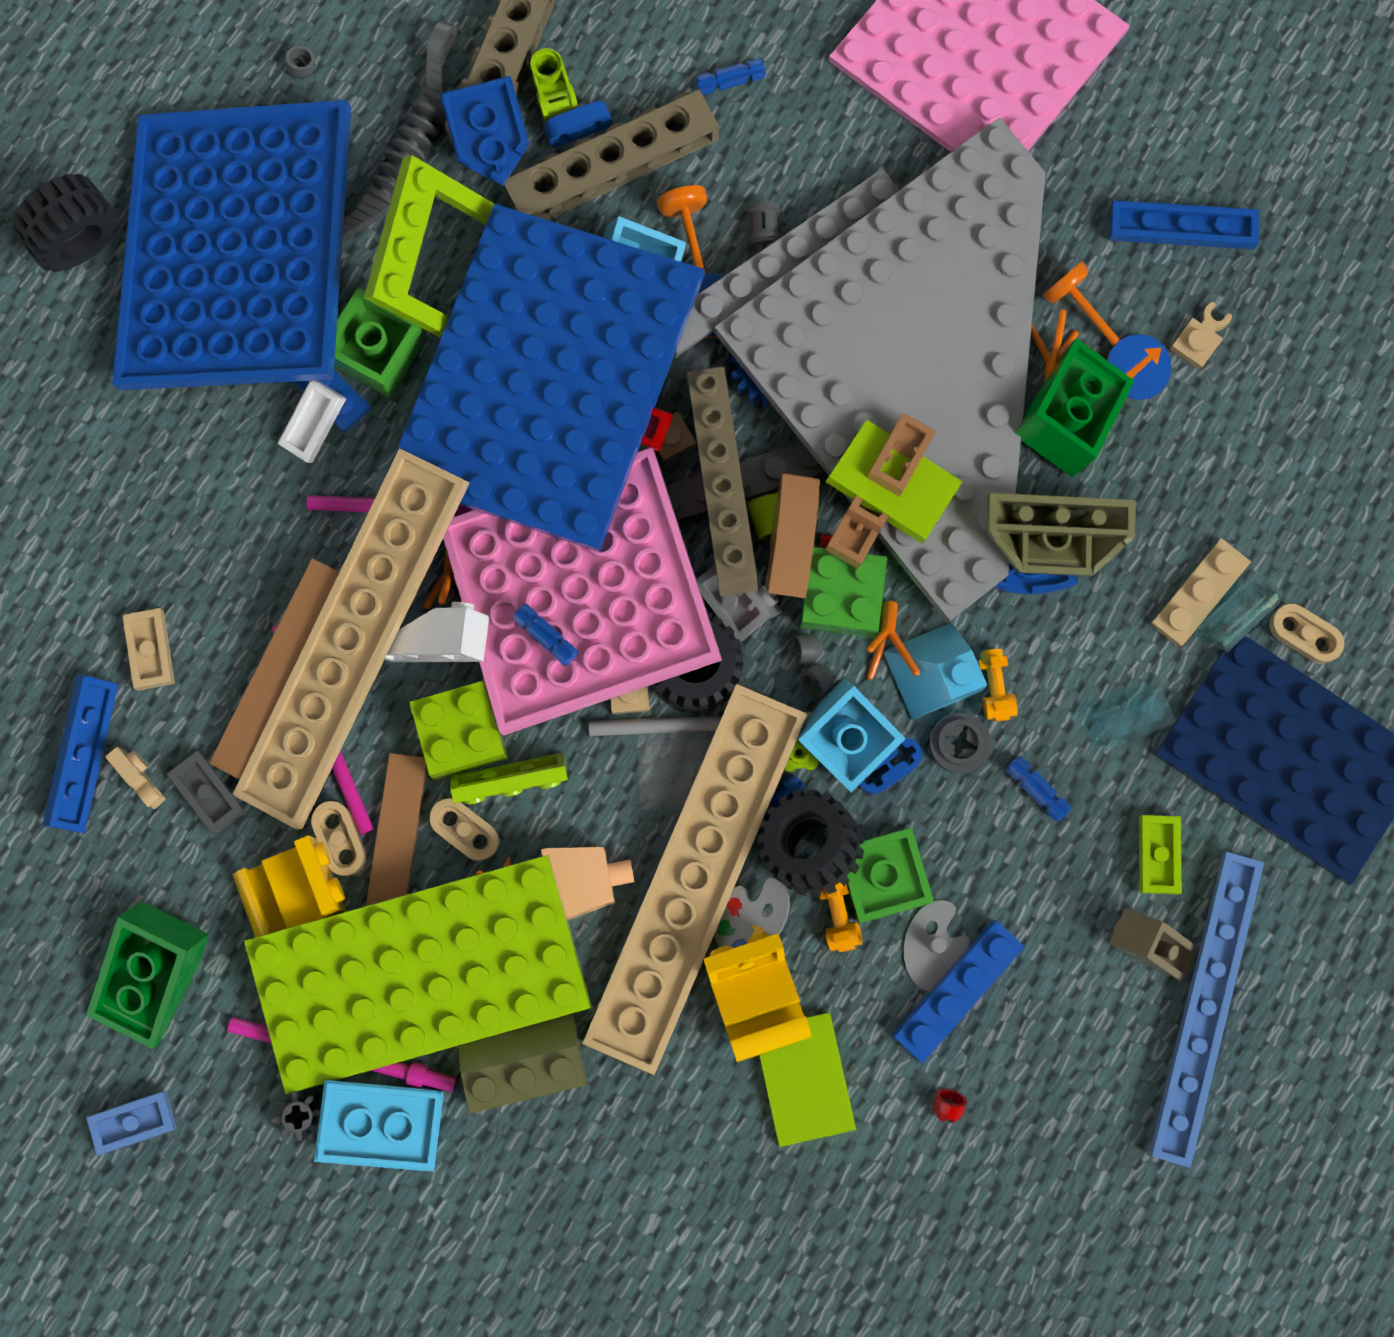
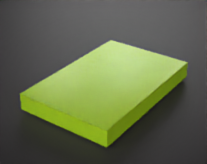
[826,420,962,544]
[759,1012,856,1147]

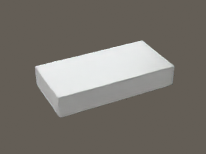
[277,380,346,463]

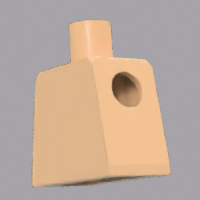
[541,847,635,920]

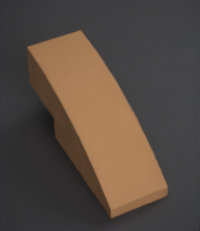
[764,473,820,598]

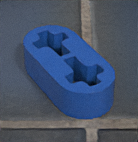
[542,101,613,148]
[858,738,922,795]

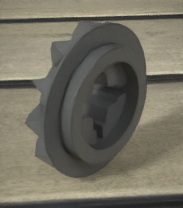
[930,713,991,774]

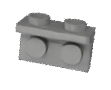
[697,564,782,642]

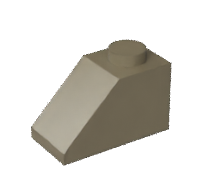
[1109,908,1199,983]

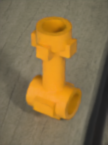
[978,649,1018,722]
[820,883,863,953]

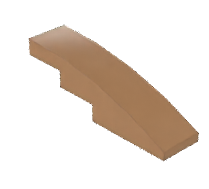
[825,412,936,569]

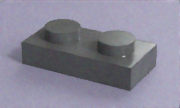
[167,750,247,835]

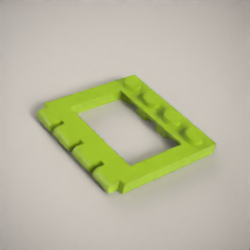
[364,155,494,338]

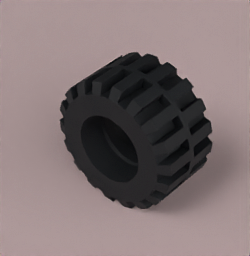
[12,173,118,272]
[652,616,743,713]
[758,789,864,897]

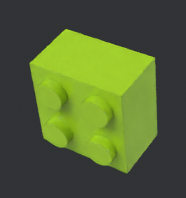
[409,680,508,781]

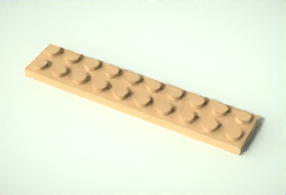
[232,448,470,829]
[582,684,807,1075]

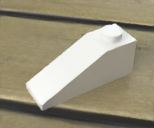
[384,602,489,662]

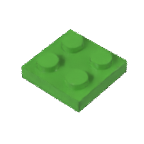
[847,828,934,924]

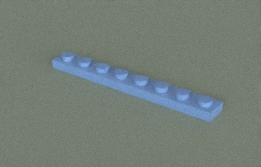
[1148,852,1264,1168]

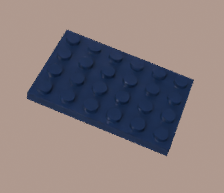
[1154,630,1394,885]

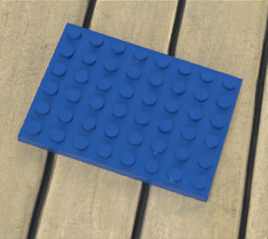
[112,100,351,390]
[390,204,705,552]

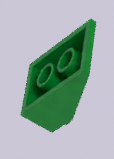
[1015,338,1135,478]
[86,901,209,1050]

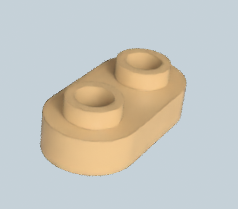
[1269,604,1344,664]
[430,798,500,862]
[311,801,366,877]

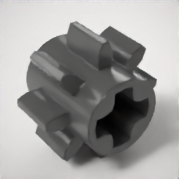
[272,1091,320,1142]

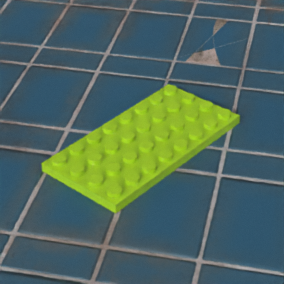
[244,854,591,1094]

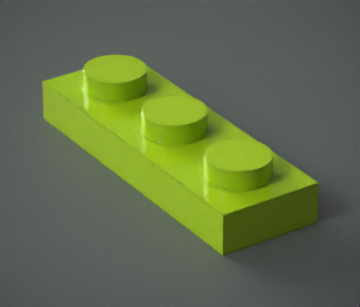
[450,753,568,804]

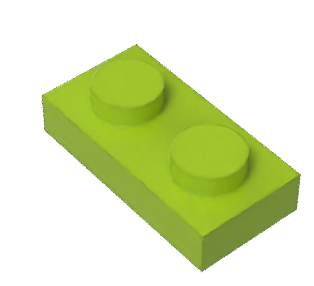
[1139,815,1182,895]

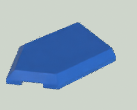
[440,75,529,186]

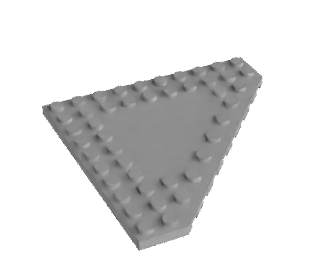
[713,117,1046,624]

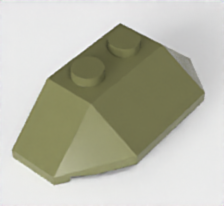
[987,493,1136,576]

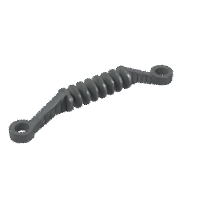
[342,20,457,242]

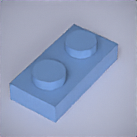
[86,1091,177,1156]

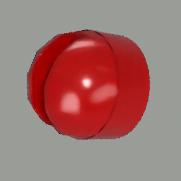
[933,1089,967,1123]

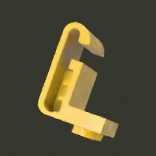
[232,835,347,937]
[703,933,812,1062]

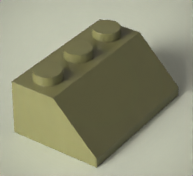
[458,1013,589,1114]

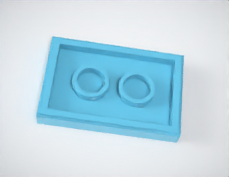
[314,1080,444,1172]

